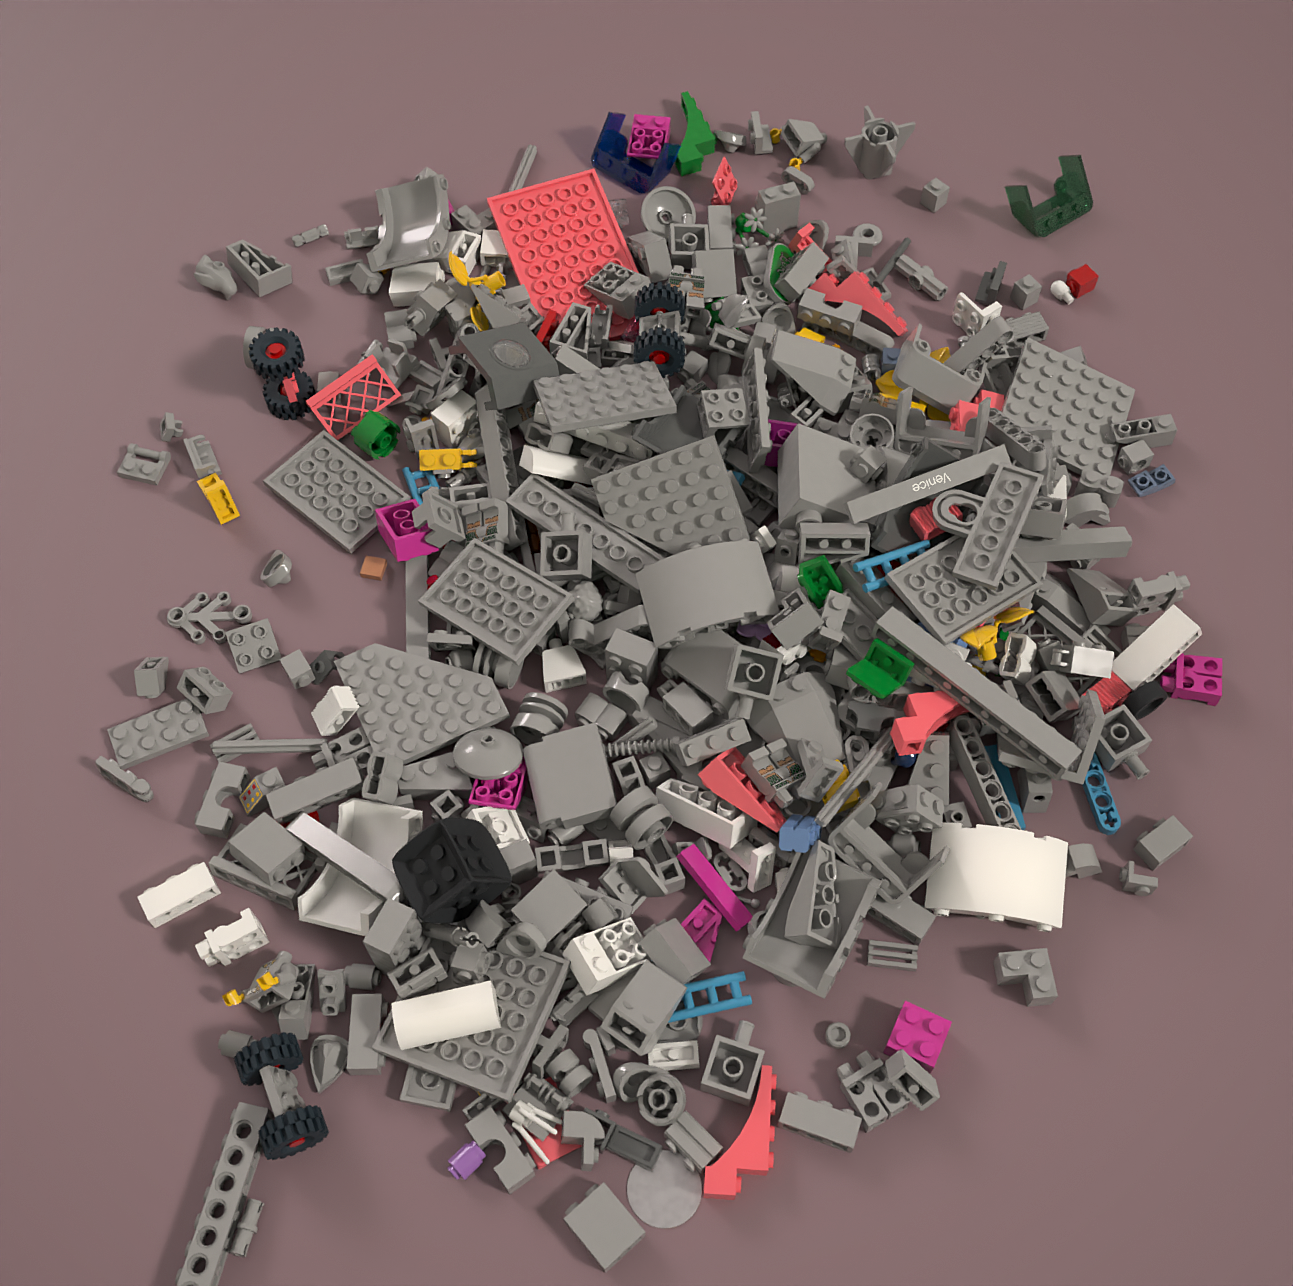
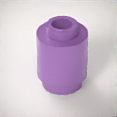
[447,1140,486,1180]

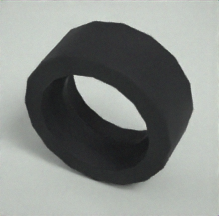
[1122,680,1168,720]

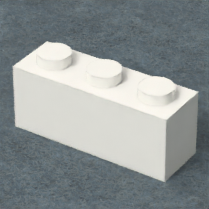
[138,862,221,928]

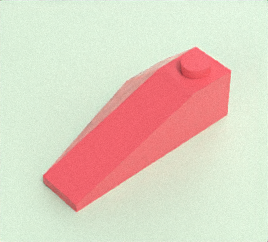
[698,747,787,833]

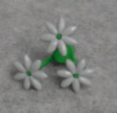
[735,207,784,256]

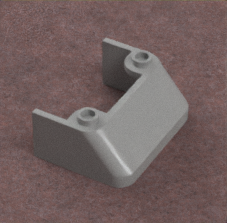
[892,324,987,415]
[894,387,991,459]
[828,781,950,904]

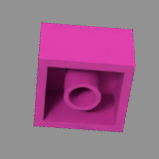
[883,1000,952,1074]

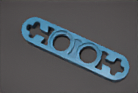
[1082,753,1121,835]

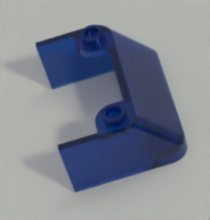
[591,112,681,194]

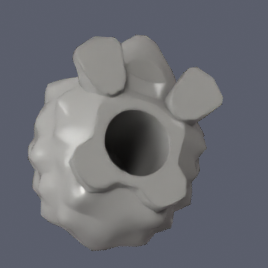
[567,580,603,621]

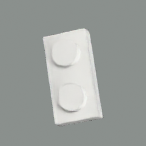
[648,1040,700,1071]

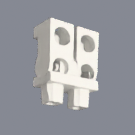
[195,908,270,967]

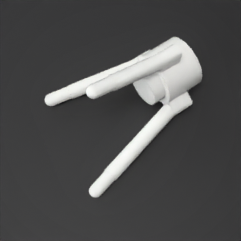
[509,1100,563,1164]

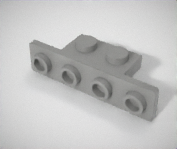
[541,871,633,924]

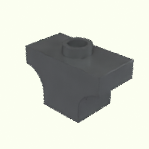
[846,700,896,742]

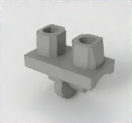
[317,969,347,1015]

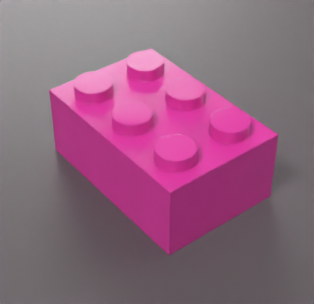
[375,499,439,562]

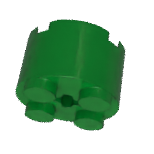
[351,410,401,460]

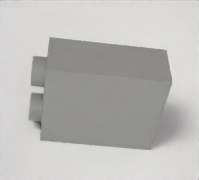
[778,423,878,534]

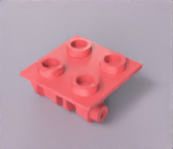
[711,157,738,205]

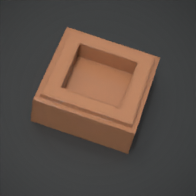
[360,556,387,581]

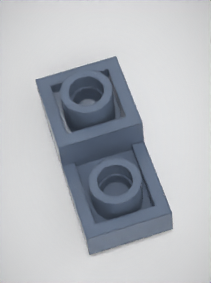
[1128,464,1176,497]

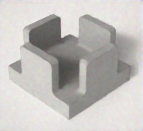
[364,339,419,389]
[412,490,466,548]

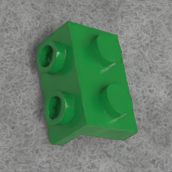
[797,555,844,609]

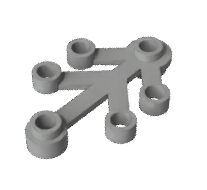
[167,591,252,645]

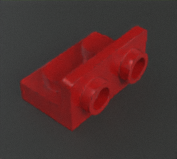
[536,309,560,353]

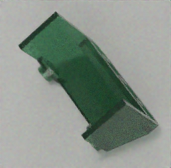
[1005,155,1093,237]

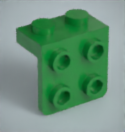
[846,638,915,699]

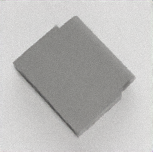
[523,722,617,829]

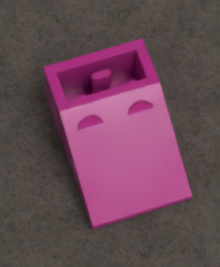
[627,114,670,160]
[468,756,529,810]

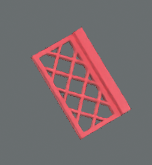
[306,354,401,440]

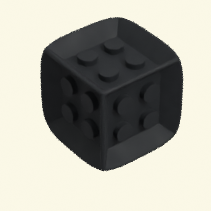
[392,817,512,923]

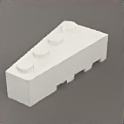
[656,778,758,849]

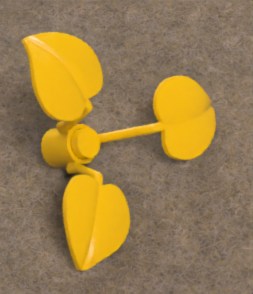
[449,251,506,332]
[876,347,951,422]
[959,607,1034,661]

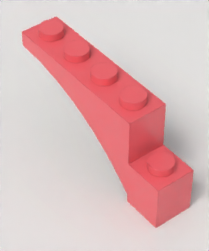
[809,271,908,336]
[949,390,1005,432]
[890,690,970,756]
[703,1065,777,1200]

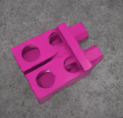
[1159,653,1222,706]

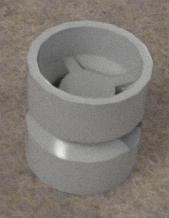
[546,1048,593,1098]

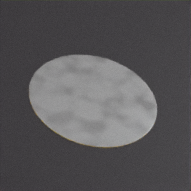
[627,1150,702,1228]

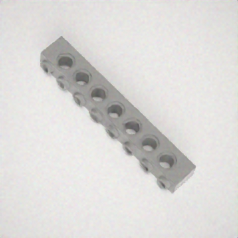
[175,1102,274,1286]

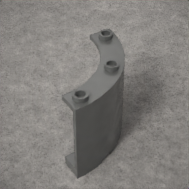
[631,385,747,461]
[870,437,991,564]

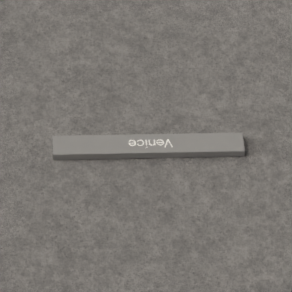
[844,444,1012,524]

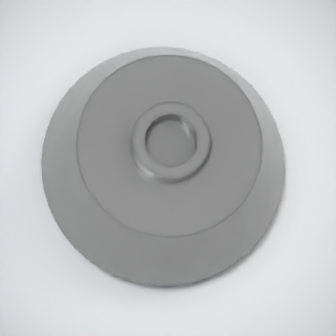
[637,1073,686,1126]

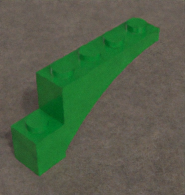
[674,91,717,177]

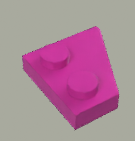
[681,898,722,962]

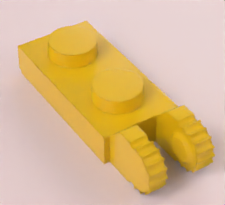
[419,449,477,471]

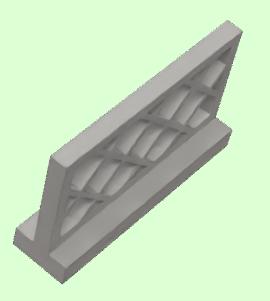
[1017,605,1099,697]
[209,823,317,910]

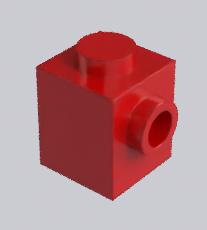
[1065,264,1099,299]

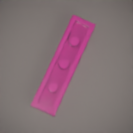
[676,844,753,932]

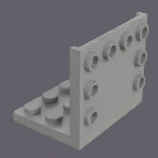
[996,689,1106,785]

